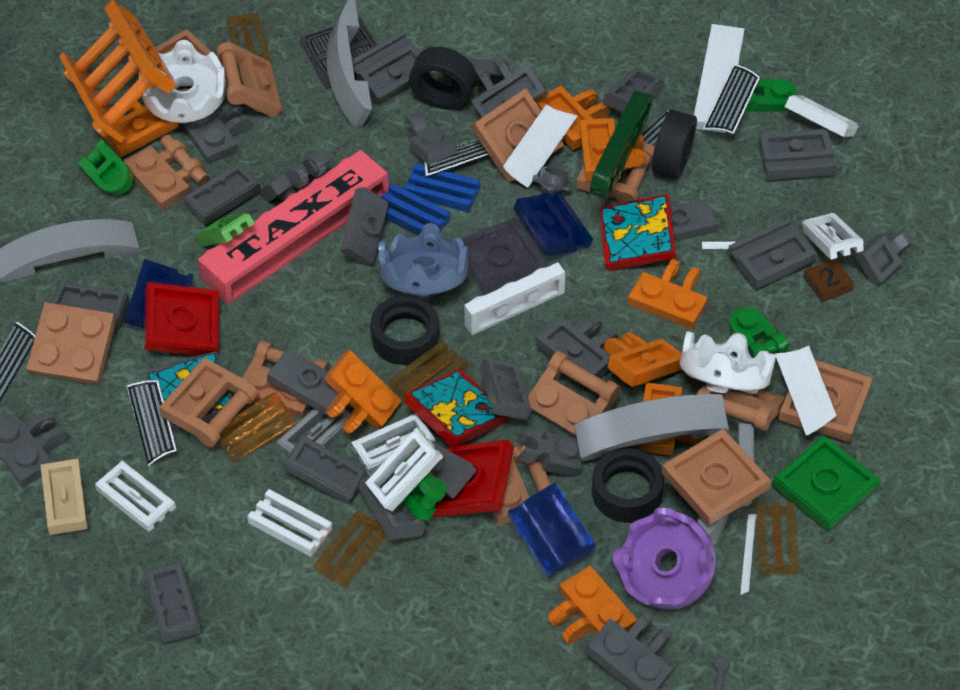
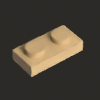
[40,458,88,535]

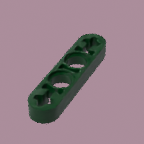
[590,90,653,199]

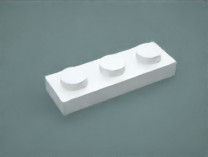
[464,262,565,335]

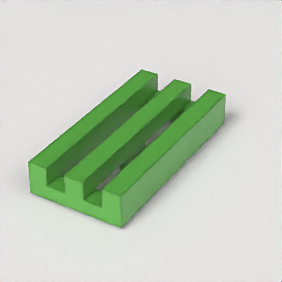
[195,213,255,247]

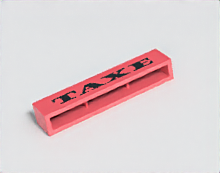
[198,150,389,305]

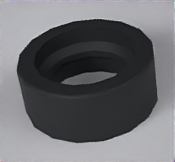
[409,47,477,110]
[651,109,697,179]
[370,295,440,366]
[592,448,664,523]

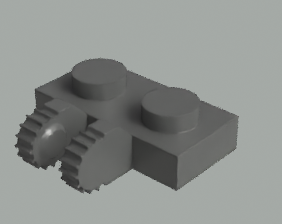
[472,54,548,117]
[180,103,253,165]
[260,148,331,202]
[536,316,619,378]
[0,411,68,488]
[584,610,673,690]

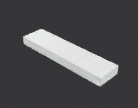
[694,24,745,133]

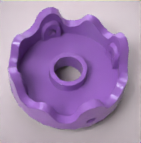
[613,508,716,610]

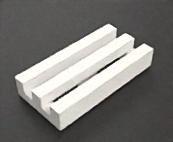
[785,95,859,137]
[802,213,864,260]
[351,413,435,475]
[365,428,443,511]
[95,461,176,532]
[247,489,333,557]

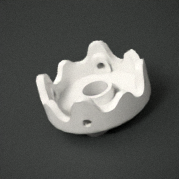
[139,40,227,123]
[679,331,776,394]

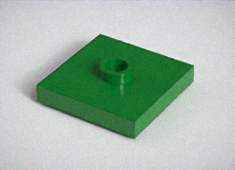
[772,435,881,531]

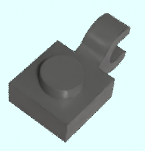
[405,113,458,165]
[855,228,912,284]

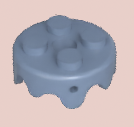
[379,223,469,298]

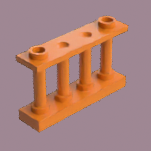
[59,0,177,143]

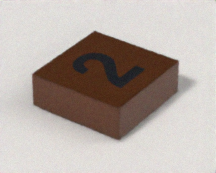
[804,258,854,303]

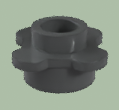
[532,167,573,195]

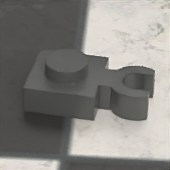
[517,431,583,477]

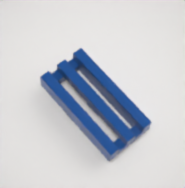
[404,163,481,213]
[381,183,450,235]

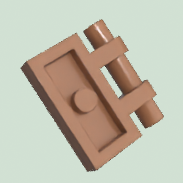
[124,135,210,210]

